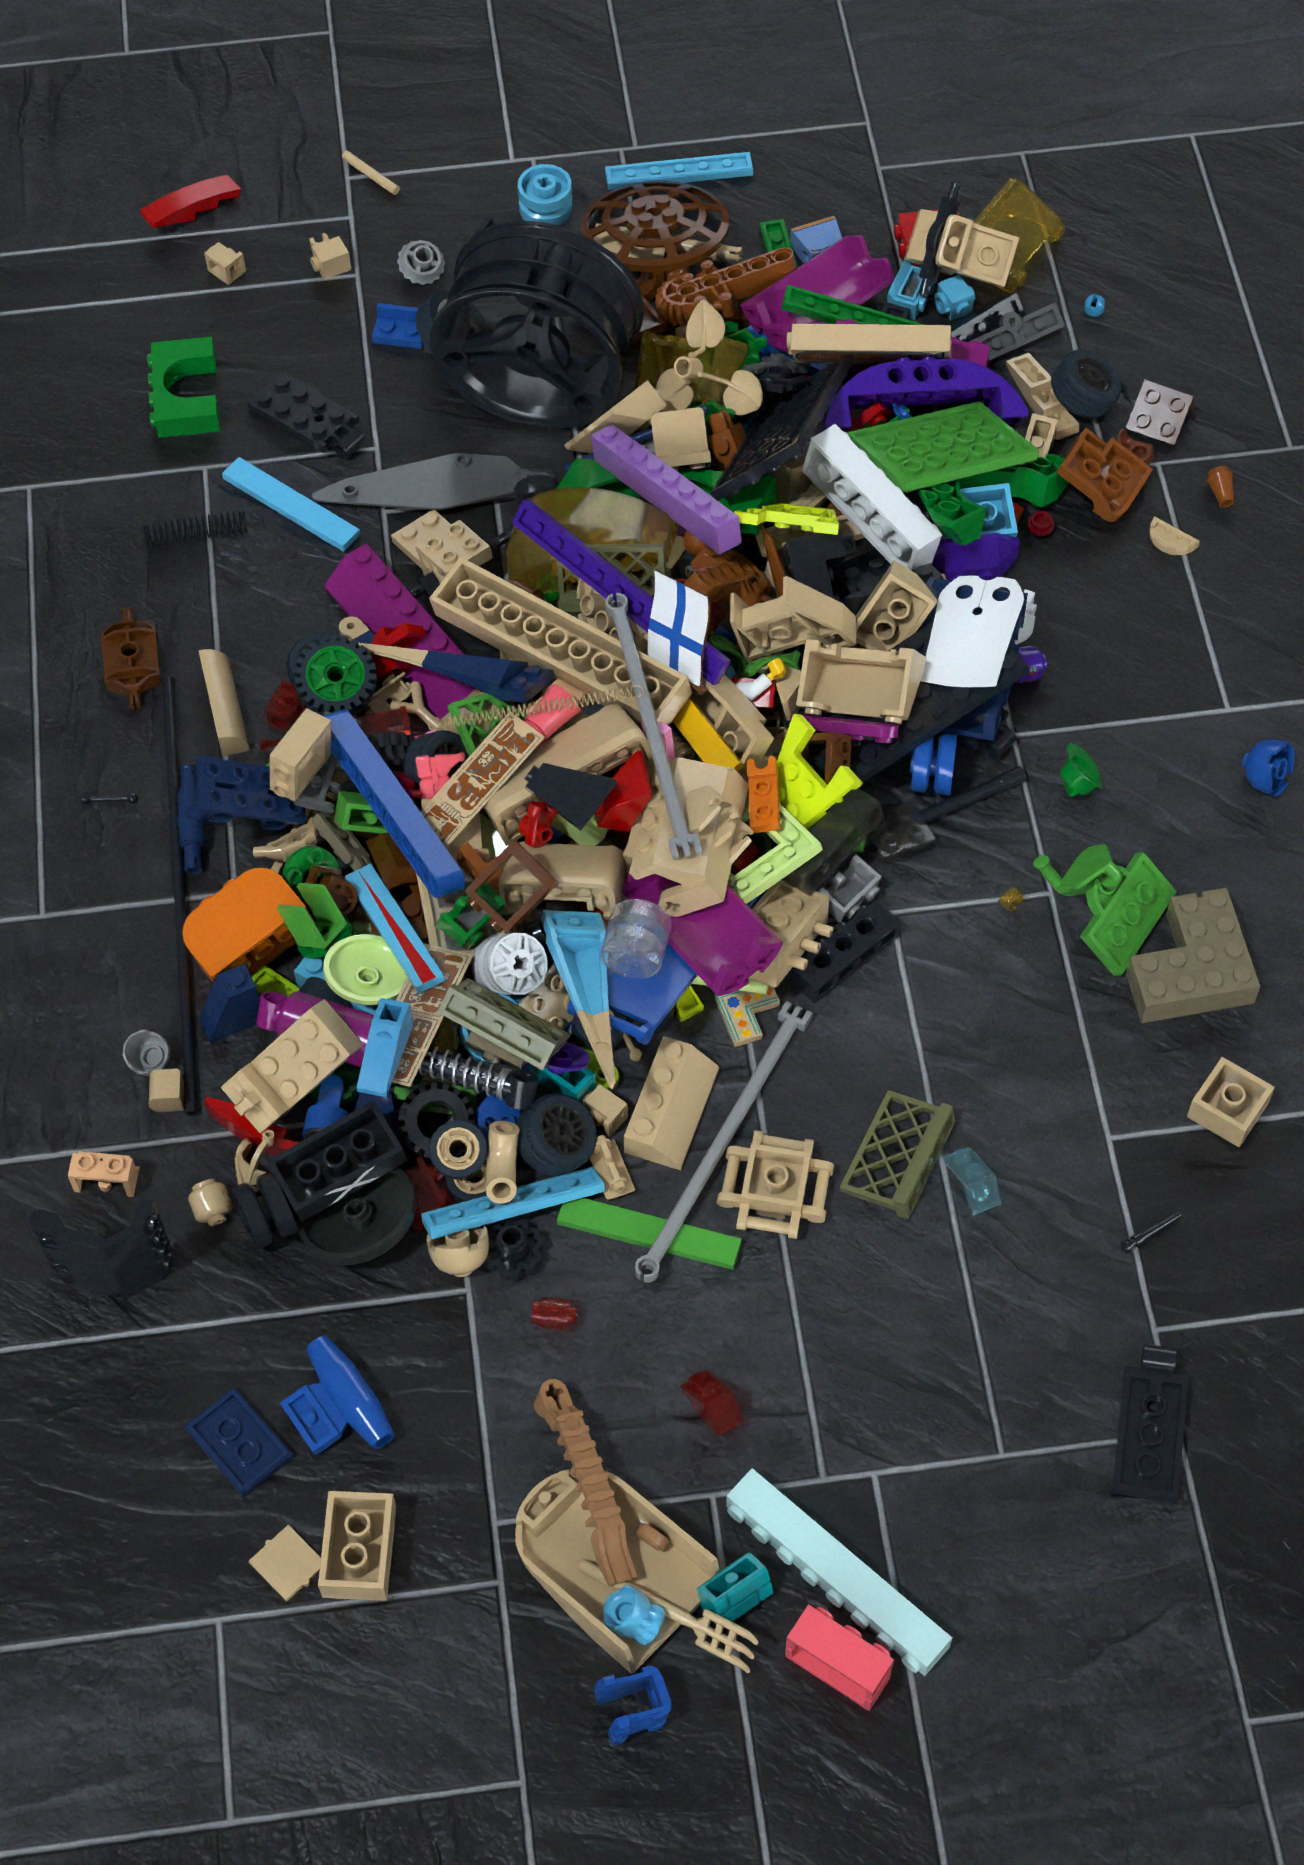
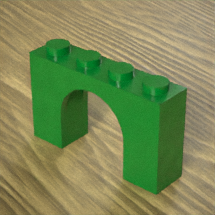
[147,337,220,438]

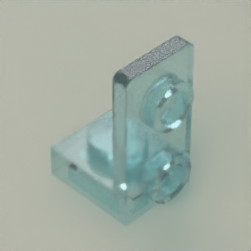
[944,1147,1001,1215]

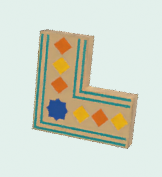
[715,985,780,1048]

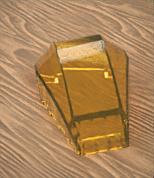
[506,487,679,593]

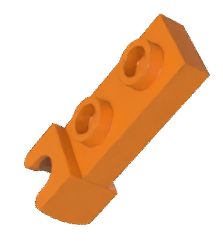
[747,756,780,833]

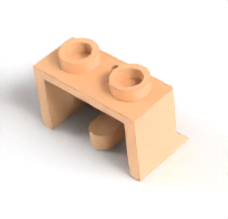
[68,1151,140,1197]

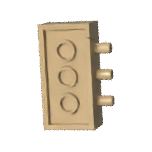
[749,880,833,987]

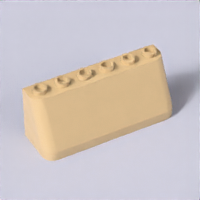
[483,704,654,846]

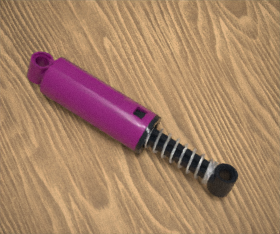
[256,991,539,1110]

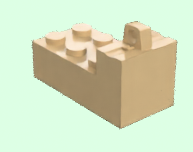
[221,999,364,1133]

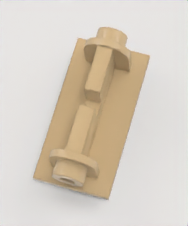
[358,672,411,722]
[590,1135,635,1201]

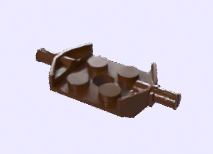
[101,607,162,710]

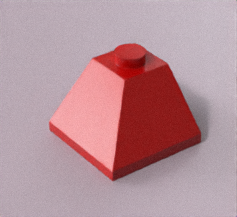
[594,750,653,832]

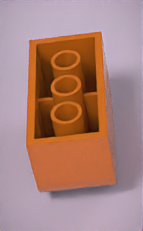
[182,868,315,984]

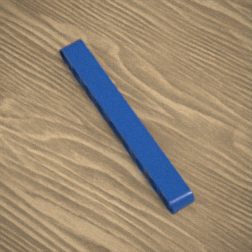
[323,709,465,898]

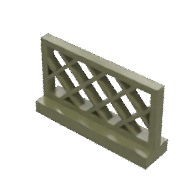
[556,544,667,612]
[438,978,571,1070]
[840,1090,956,1220]

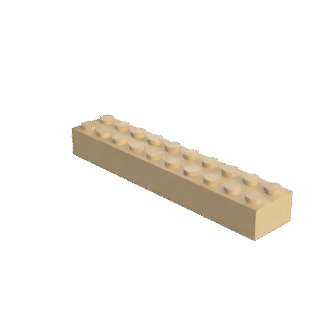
[429,557,692,726]

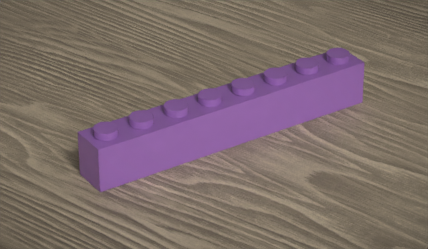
[591,424,742,555]

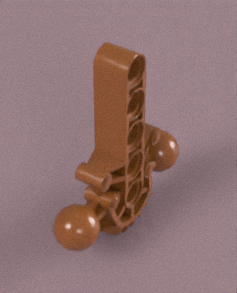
[655,248,796,328]
[683,530,773,607]

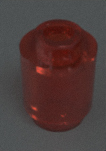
[531,1297,578,1331]

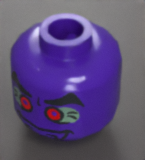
[1016,646,1047,683]

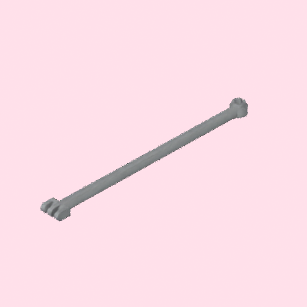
[605,593,702,859]
[635,1001,813,1283]

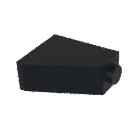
[524,763,617,831]

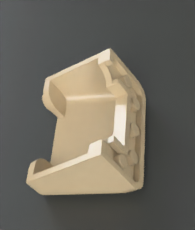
[796,639,926,725]
[498,841,626,920]

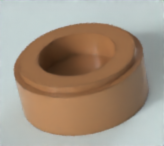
[636,1523,669,1551]

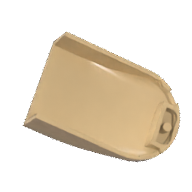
[515,1469,720,1674]

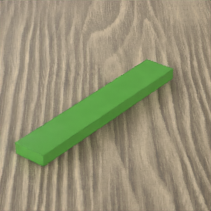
[557,1198,742,1270]

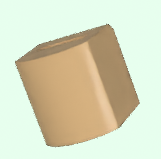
[149,1069,185,1112]

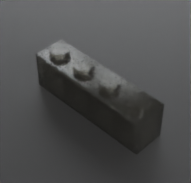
[783,789,884,896]

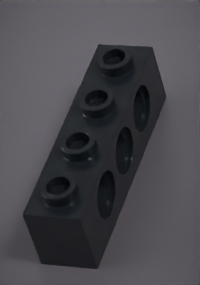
[790,900,900,1003]

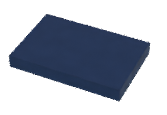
[184,1387,293,1498]

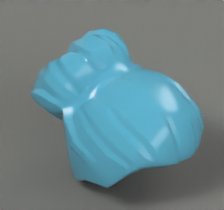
[603,1585,665,1646]

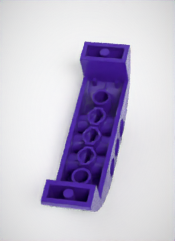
[812,356,1029,438]

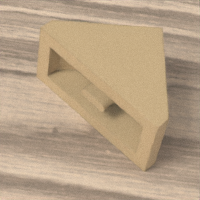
[774,666,801,721]

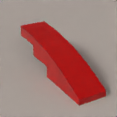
[140,175,241,228]
[204,1097,299,1156]

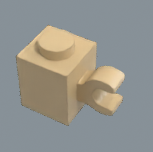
[310,233,351,280]

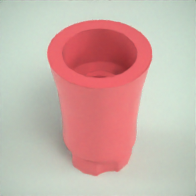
[523,684,580,746]

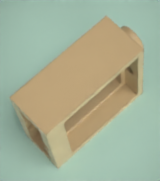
[269,708,331,802]

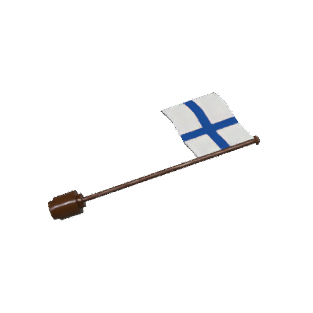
[508,570,710,695]

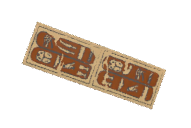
[392,944,473,1087]

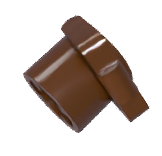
[302,865,358,916]

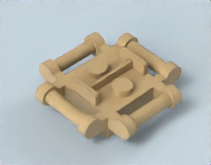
[717,1130,834,1239]

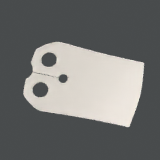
[921,576,1024,687]

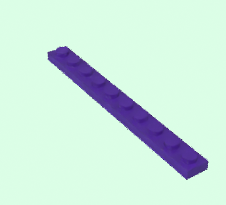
[512,499,731,685]

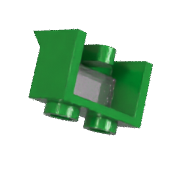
[435,883,506,948]

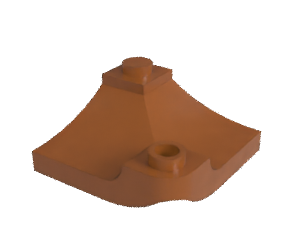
[1056,428,1153,522]

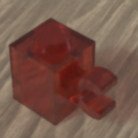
[265,680,307,732]

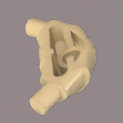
[253,817,319,862]

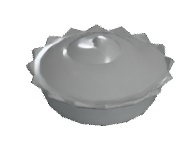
[397,240,446,285]

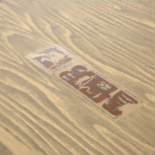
[420,712,545,848]

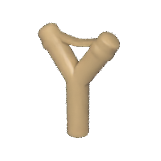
[390,681,440,730]

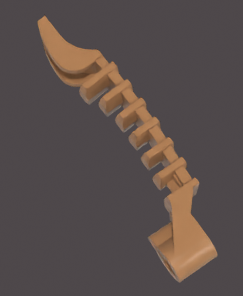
[534,1379,638,1586]

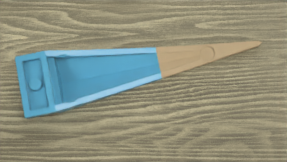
[541,910,616,1089]

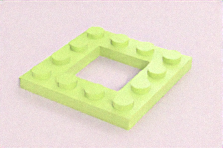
[727,788,823,904]

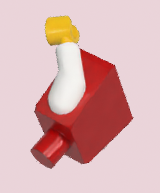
[731,658,786,717]

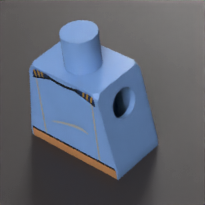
[790,216,842,263]

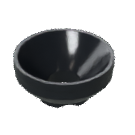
[514,475,560,511]

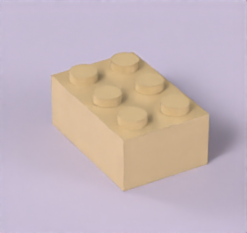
[318,1491,396,1601]

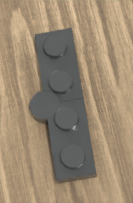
[969,303,1065,361]

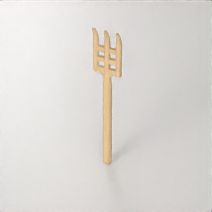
[578,1559,759,1673]

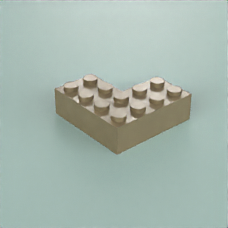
[1126,887,1260,1023]

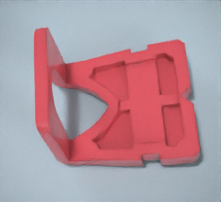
[415,752,466,799]

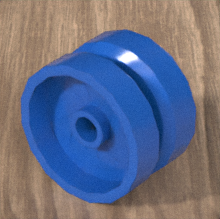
[910,733,957,795]

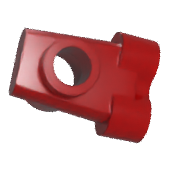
[518,801,557,847]

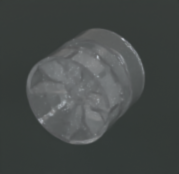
[600,899,672,979]

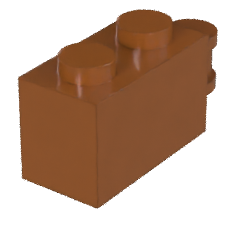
[707,410,746,471]

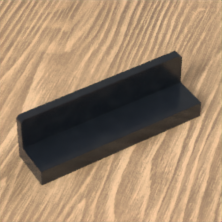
[951,293,1026,342]

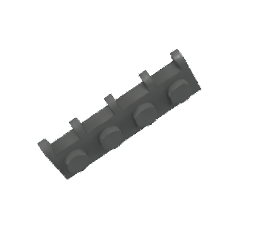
[294,711,363,813]

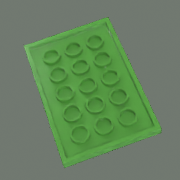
[847,401,1039,493]

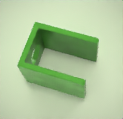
[277,883,347,949]

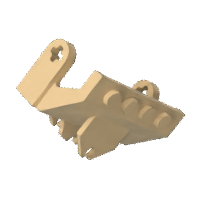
[629,757,754,917]

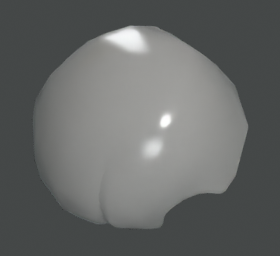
[122,1029,171,1076]

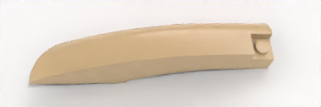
[576,578,774,781]

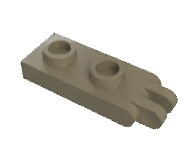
[312,813,372,871]

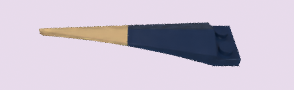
[358,643,554,703]

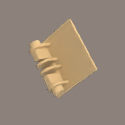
[518,962,574,1031]

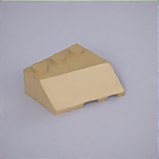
[564,380,667,454]

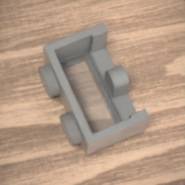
[818,855,882,923]

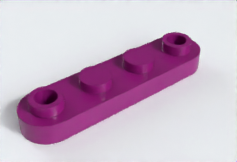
[790,715,899,743]

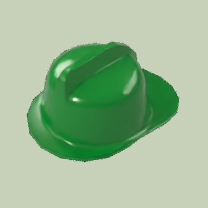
[1059,743,1103,797]

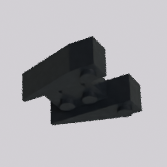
[831,538,943,616]

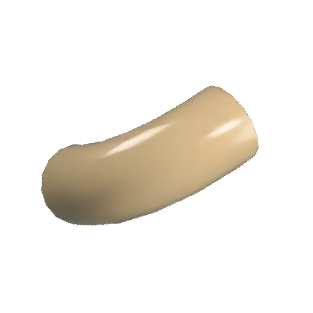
[485,1121,520,1204]

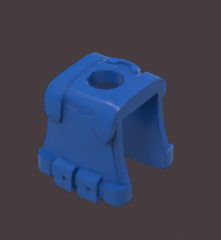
[594,1666,671,1746]

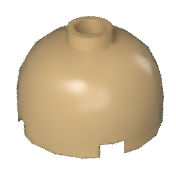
[427,1226,489,1277]

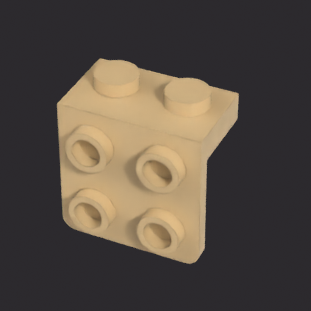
[651,407,711,471]

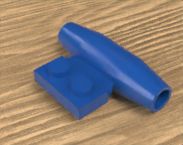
[280,1336,395,1456]

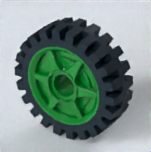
[294,635,377,717]

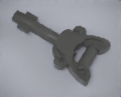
[743,353,811,374]

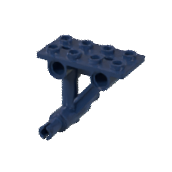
[177,756,306,874]

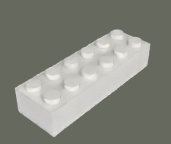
[802,424,942,571]

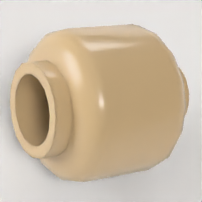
[188,1179,233,1226]

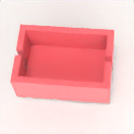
[785,1604,894,1711]

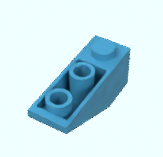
[356,998,413,1097]

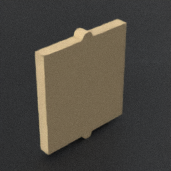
[248,1525,321,1602]

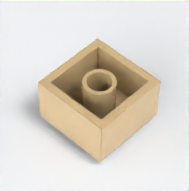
[1187,1057,1275,1147]

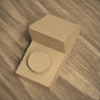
[1025,413,1058,458]

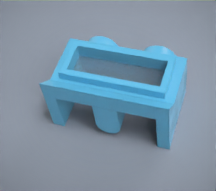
[887,261,935,321]

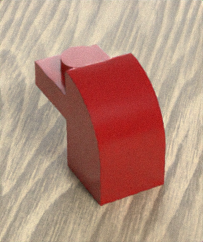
[370,622,426,679]

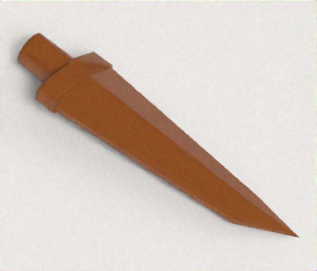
[761,524,786,598]

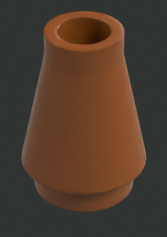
[1207,466,1235,507]

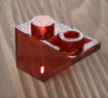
[680,1370,745,1436]

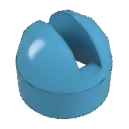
[1084,294,1105,317]

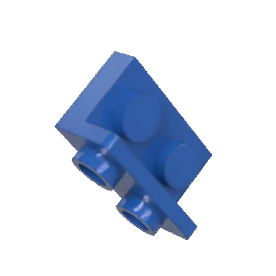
[372,303,423,349]

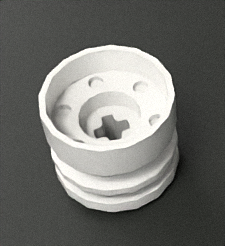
[472,933,547,995]

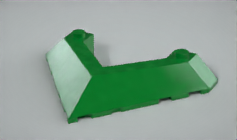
[916,454,1068,545]

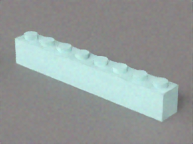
[726,1468,952,1676]

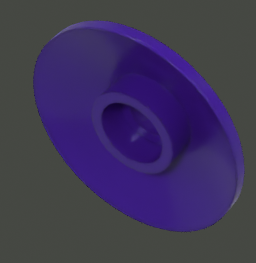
[546,1043,590,1074]

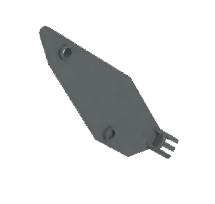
[312,453,557,510]

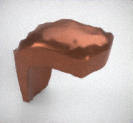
[1117,429,1155,465]

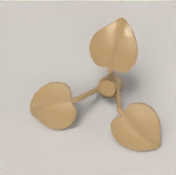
[655,300,763,415]

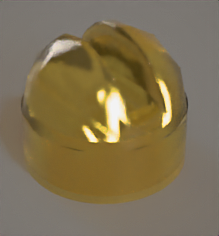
[998,886,1024,911]

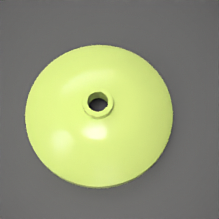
[323,934,407,1005]

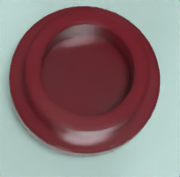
[1028,511,1054,536]

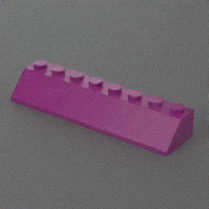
[325,543,476,720]

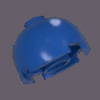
[1242,738,1295,796]

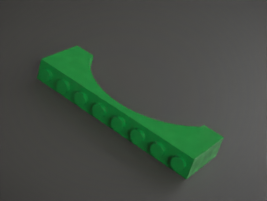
[554,458,778,535]

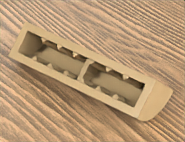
[199,649,250,756]

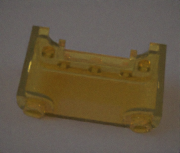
[973,177,1065,293]
[634,332,749,404]

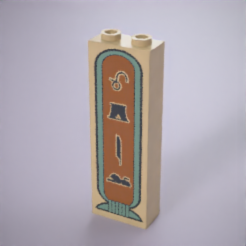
[787,324,952,364]

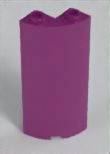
[740,235,895,352]
[622,874,783,996]

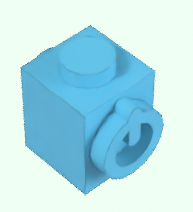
[934,275,975,321]

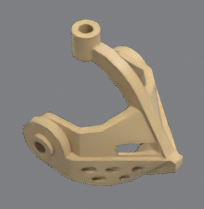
[235,1130,283,1197]

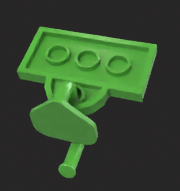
[1033,844,1177,976]

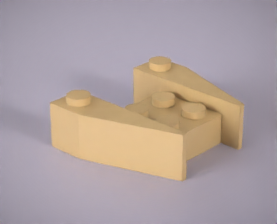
[730,576,856,674]

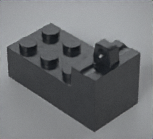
[780,529,856,647]

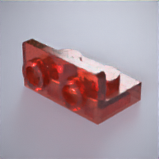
[404,1156,451,1232]

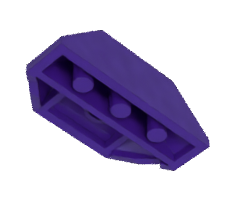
[932,533,1020,584]

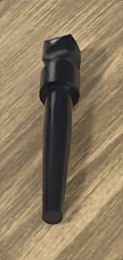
[1121,1212,1182,1253]

